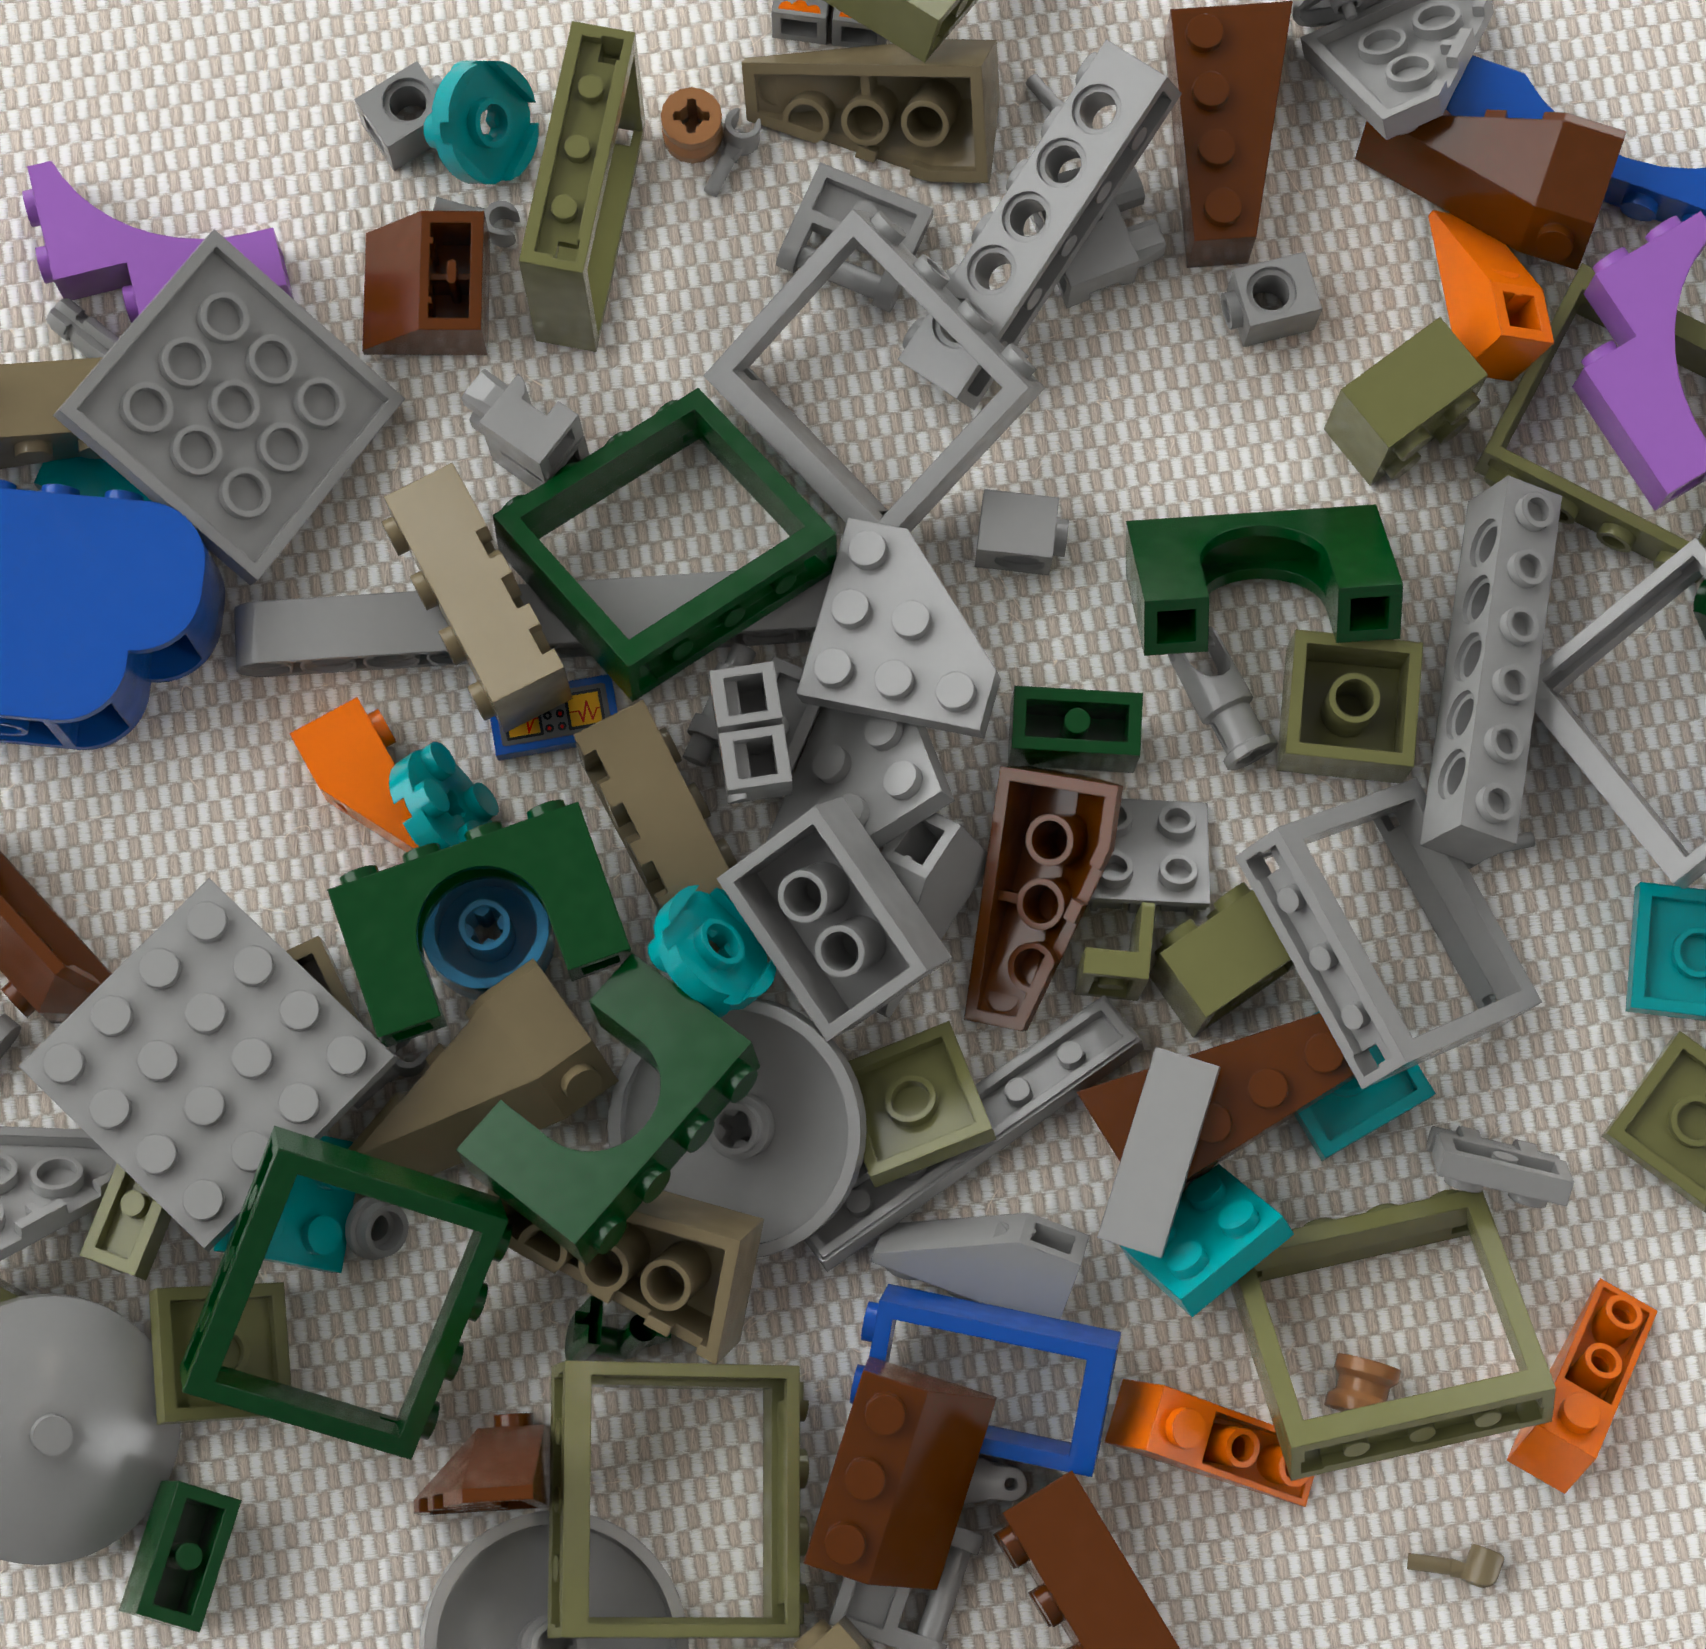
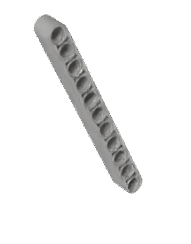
[234,571,831,677]

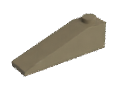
[741,39,1000,183]
[348,958,619,1176]

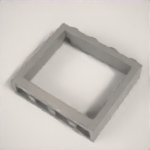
[704,209,1045,532]
[1534,538,1706,889]
[1235,778,1542,1089]

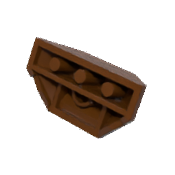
[0,851,112,1023]

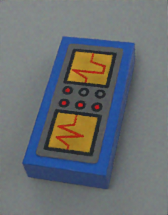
[490,674,618,761]

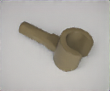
[1407,1544,1504,1588]

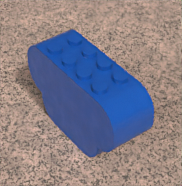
[0,479,225,750]

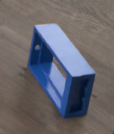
[850,1284,1121,1477]

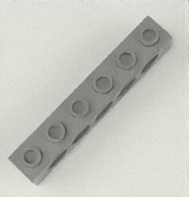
[898,39,1182,410]
[1420,475,1562,864]

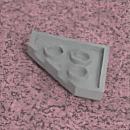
[1300,0,1494,140]
[796,518,1001,739]
[767,707,955,849]
[0,1126,117,1261]

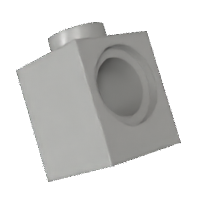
[354,61,442,171]
[1221,252,1322,347]
[974,489,1069,575]

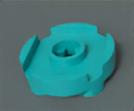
[424,61,539,184]
[389,742,499,849]
[648,885,777,1017]

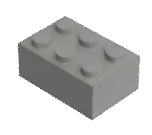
[716,797,952,1042]

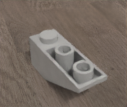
[877,813,988,1018]
[870,1213,1090,1319]

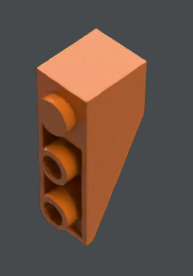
[1428,210,1554,381]
[289,697,419,852]
[1507,1278,1658,1494]
[1105,1379,1314,1507]

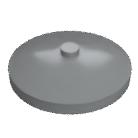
[608,998,867,1258]
[0,1293,181,1565]
[419,1511,689,1649]

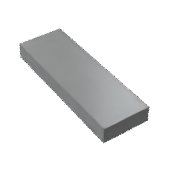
[1097,1047,1221,1258]

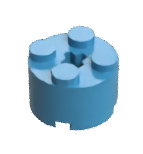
[423,879,555,1000]

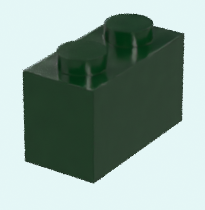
[1007,686,1143,773]
[119,1481,242,1633]

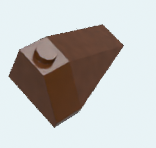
[1355,109,1626,270]
[964,766,1123,1031]
[414,1413,550,1516]

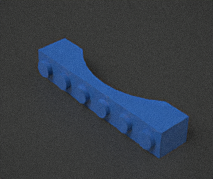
[1446,55,1706,222]

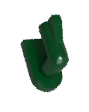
[565,1295,672,1361]

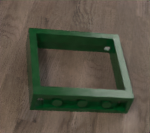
[493,388,837,702]
[180,1126,512,1460]

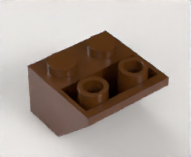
[362,211,490,355]

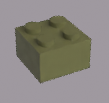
[1324,317,1488,486]
[1276,629,1423,784]
[1149,882,1295,1038]

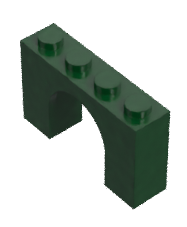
[1126,504,1403,656]
[327,799,632,1048]
[456,953,760,1266]

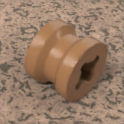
[661,87,723,164]
[1324,1353,1401,1412]

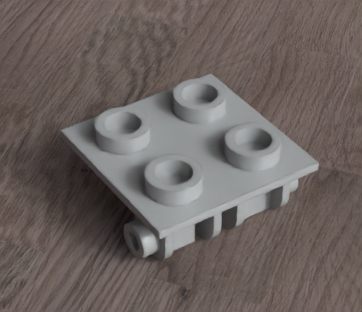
[1088,799,1210,916]

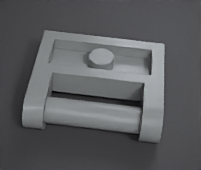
[776,162,933,313]
[828,1526,984,1649]

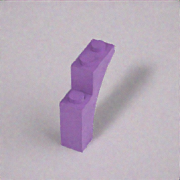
[22,161,294,323]
[1572,211,1706,511]

